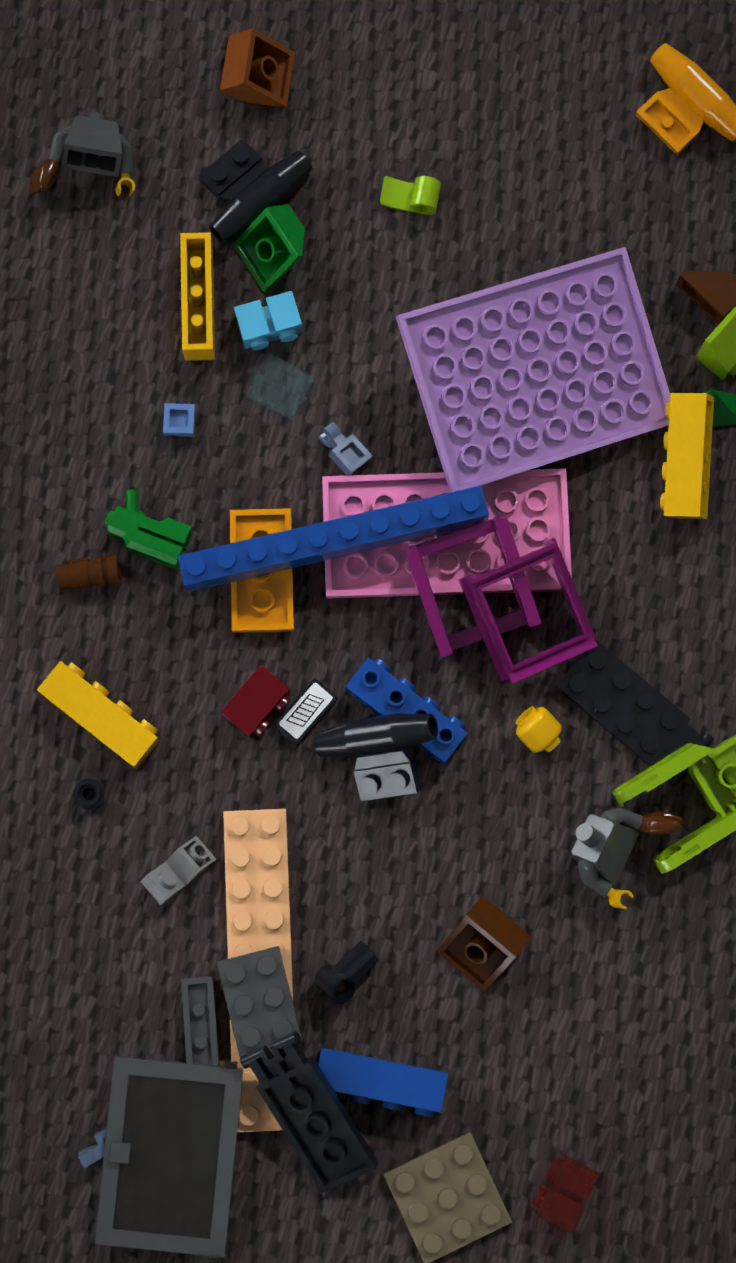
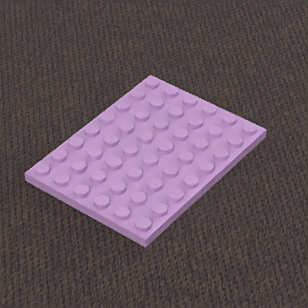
[396,247,670,493]

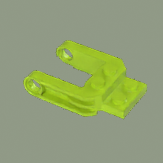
[612,734,736,874]

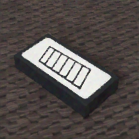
[274,678,338,745]

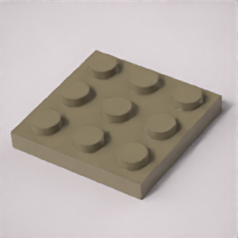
[383,1132,512,1263]

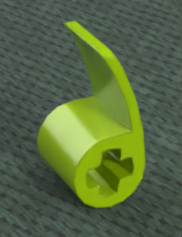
[380,176,441,215]

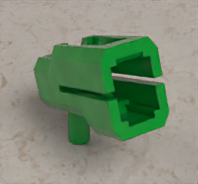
[104,489,194,570]

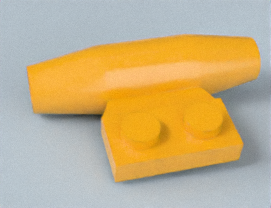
[636,43,736,156]

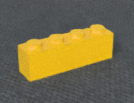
[180,232,215,361]
[660,393,714,519]
[37,661,160,770]

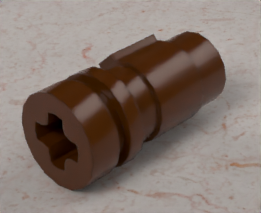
[56,554,123,589]

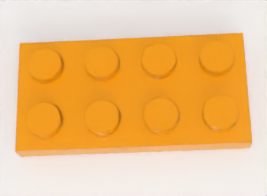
[230,508,294,633]

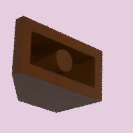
[676,271,736,325]

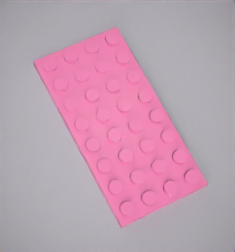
[322,468,572,599]

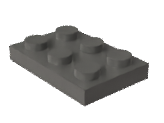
[217,946,302,1057]

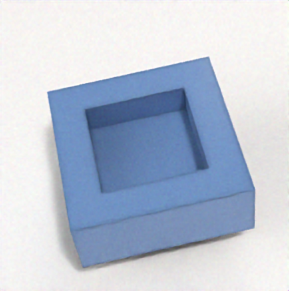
[163,403,196,437]

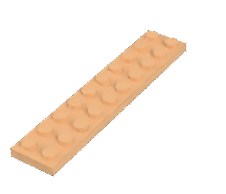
[223,809,293,1132]

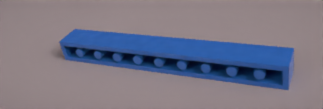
[178,485,489,593]

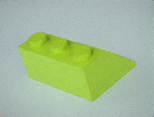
[696,306,736,381]

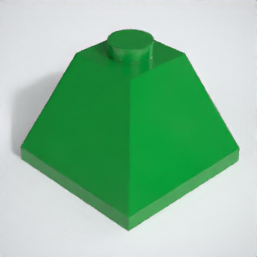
[232,204,305,292]

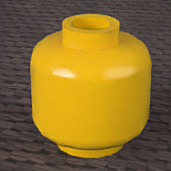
[515,706,562,753]

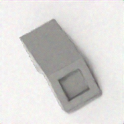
[140,836,216,905]

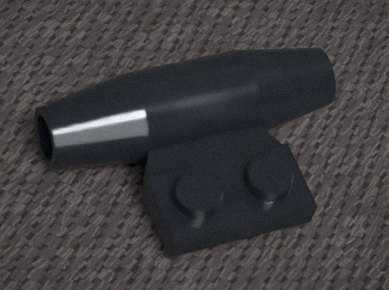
[198,139,313,245]
[314,713,438,801]

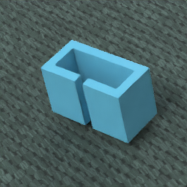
[234,291,303,350]

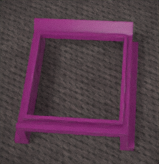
[405,517,542,658]
[458,538,598,683]

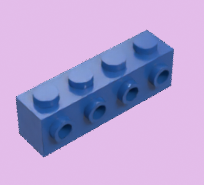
[345,657,468,766]
[318,1047,448,1117]

